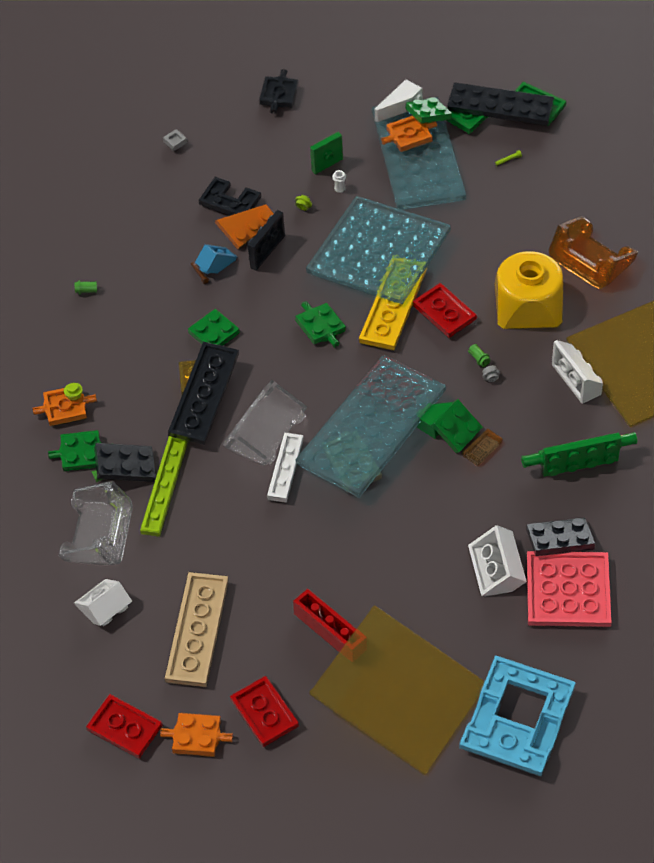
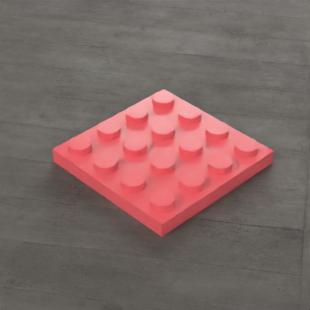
[527,551,612,627]

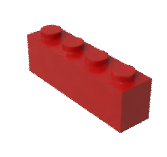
[293,589,367,663]

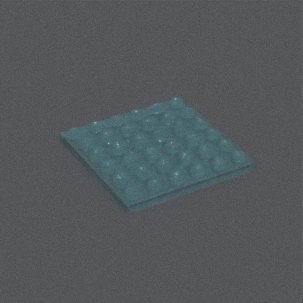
[306,196,451,304]

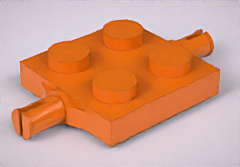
[381,116,437,152]
[32,388,97,426]
[160,713,233,757]

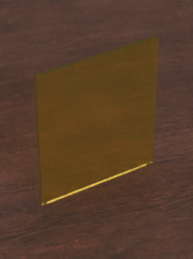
[566,301,654,427]
[309,605,485,775]

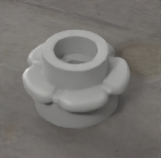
[482,365,501,382]

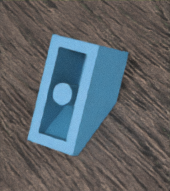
[195,244,237,274]

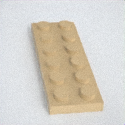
[165,572,229,687]

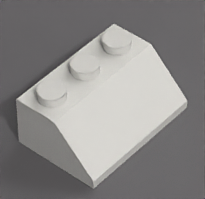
[552,340,603,404]
[468,525,527,597]

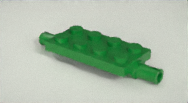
[521,432,638,477]

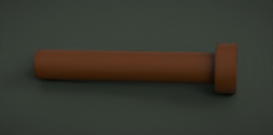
[191,262,209,284]

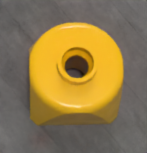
[495,251,563,329]

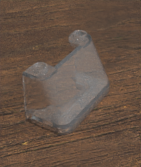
[222,379,308,466]
[59,481,133,565]

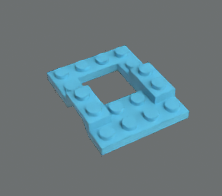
[459,655,576,776]

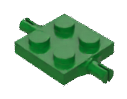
[295,301,346,348]
[48,430,113,471]

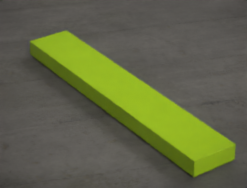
[140,436,188,537]

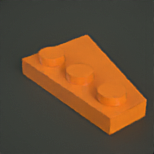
[215,204,274,249]

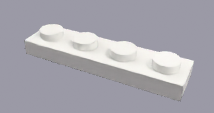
[267,432,304,503]

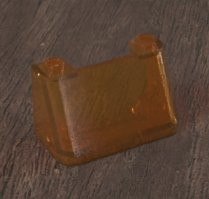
[549,216,638,289]

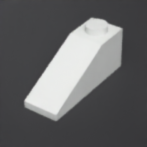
[375,80,423,122]

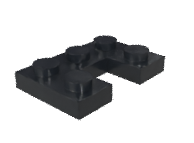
[199,176,261,216]

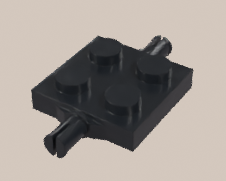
[259,69,298,114]

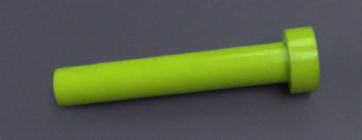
[495,150,522,166]

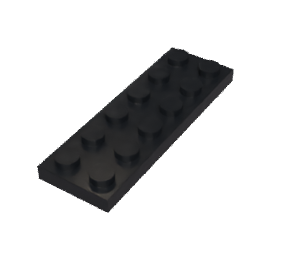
[447,82,554,126]
[168,341,239,445]

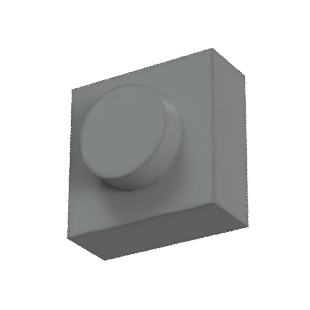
[163,129,187,151]

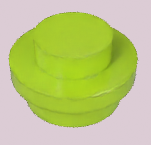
[295,195,312,211]
[64,383,83,400]

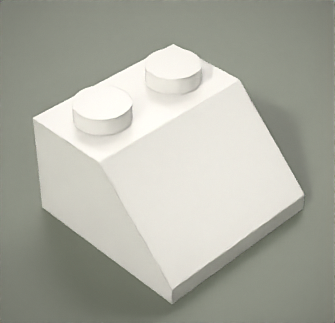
[74,579,132,626]

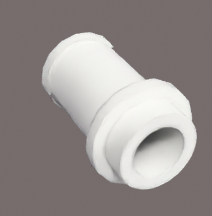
[332,170,346,193]

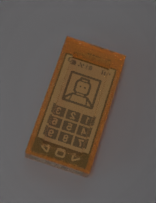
[463,429,503,466]

